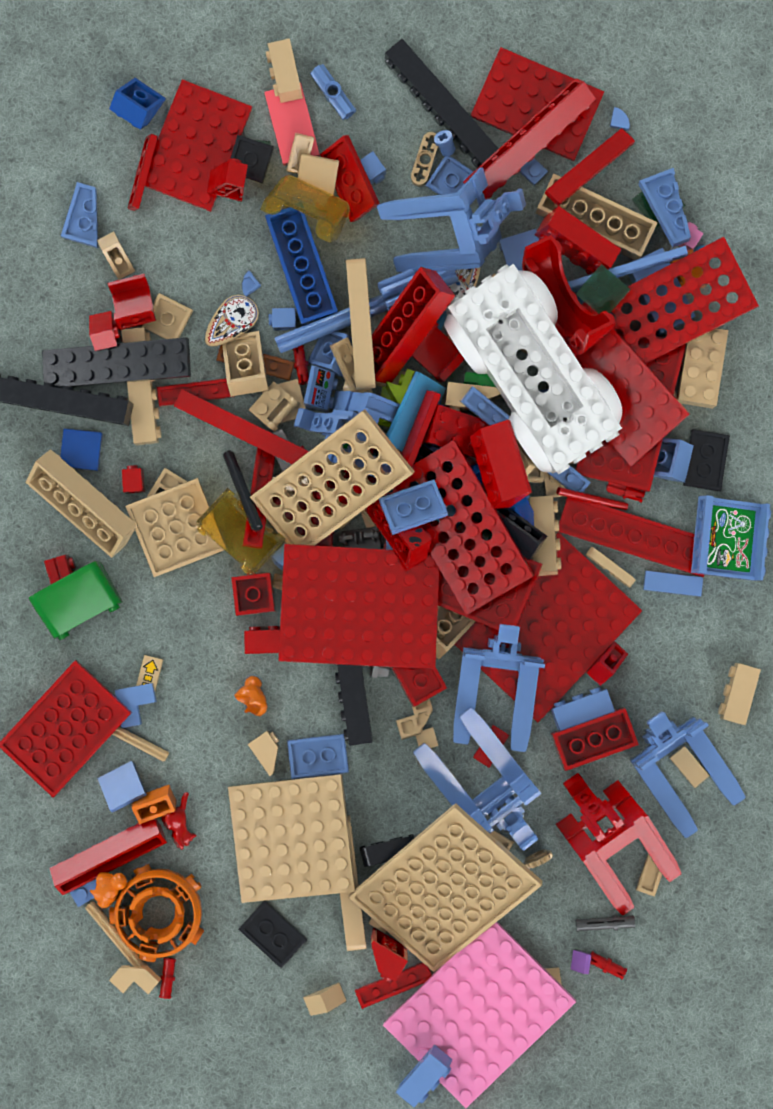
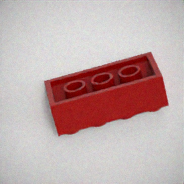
[470,420,532,509]
[371,928,408,982]

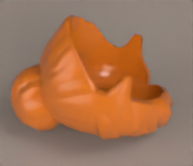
[234,676,268,716]
[90,872,127,908]

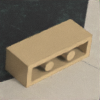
[266,39,303,103]
[718,663,761,726]

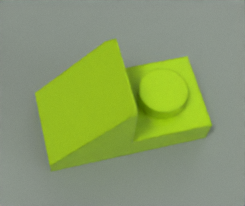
[386,369,414,404]

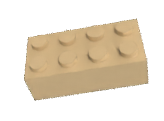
[676,328,728,409]

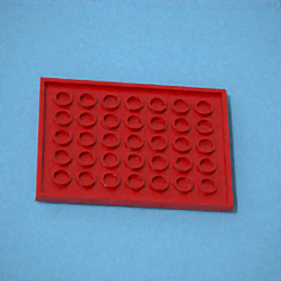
[454,532,642,723]
[278,544,439,669]

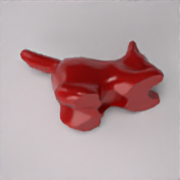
[161,792,197,850]

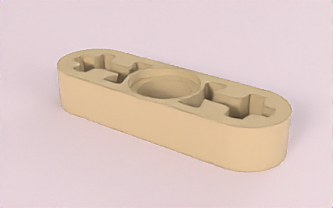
[411,132,438,187]
[585,547,636,588]

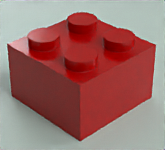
[231,573,276,616]

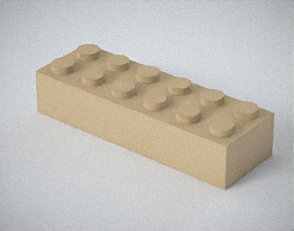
[535,174,658,260]
[25,449,137,558]

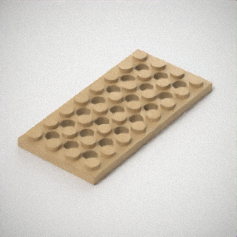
[250,409,415,546]

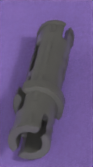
[576,915,635,932]

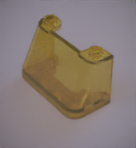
[260,175,350,243]
[196,488,286,575]

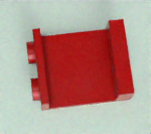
[108,274,156,330]
[412,322,464,383]

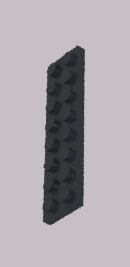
[42,337,191,388]

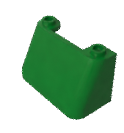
[28,561,123,641]

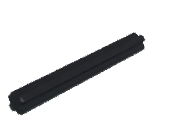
[223,450,263,532]

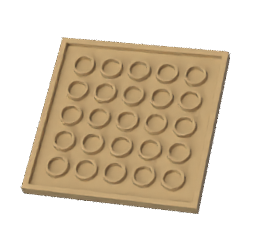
[228,774,356,903]

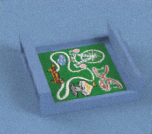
[691,495,771,581]

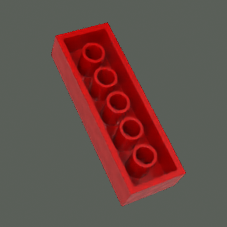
[372,267,456,383]

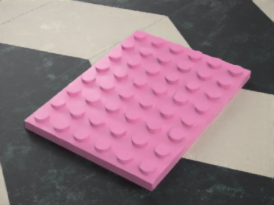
[383,922,576,1108]

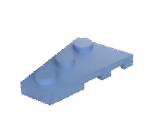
[61,182,98,248]

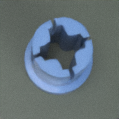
[434,130,456,156]

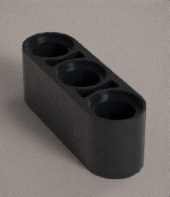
[359,834,414,867]

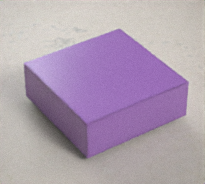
[571,950,591,974]

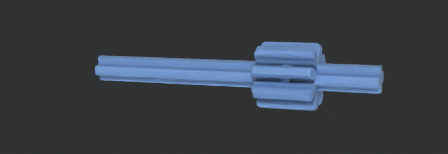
[275,269,458,353]

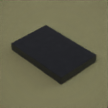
[683,429,730,492]
[238,901,307,968]

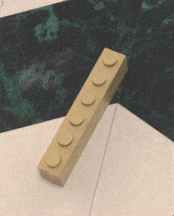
[121,327,162,445]

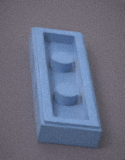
[643,571,703,597]

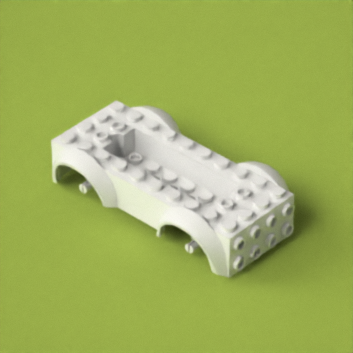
[444,264,623,475]

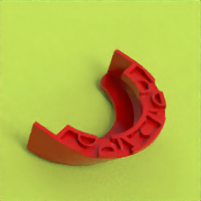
[522,234,616,356]

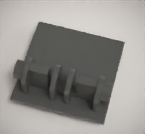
[340,527,381,549]

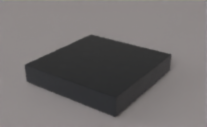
[230,135,274,184]

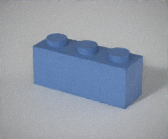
[551,687,615,731]
[396,1044,453,1108]

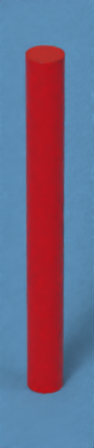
[556,487,628,510]

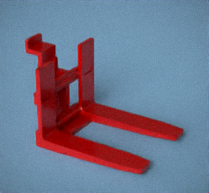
[555,773,681,916]

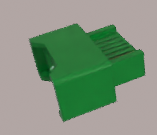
[464,372,495,387]

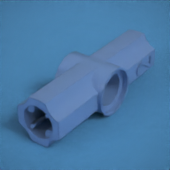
[310,64,356,120]

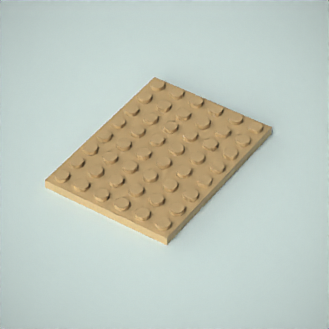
[349,803,543,972]

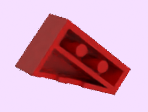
[207,158,248,202]

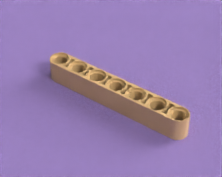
[346,258,376,390]
[340,815,367,951]

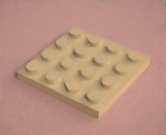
[126,478,226,577]

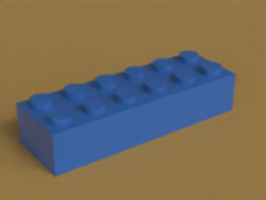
[265,204,338,326]

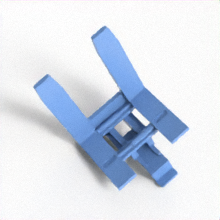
[377,167,526,273]
[294,391,419,487]
[453,624,545,752]
[413,707,541,851]
[630,712,745,838]

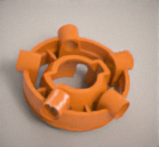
[109,864,205,962]

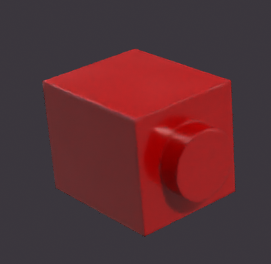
[122,465,145,494]

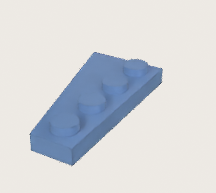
[638,168,691,248]

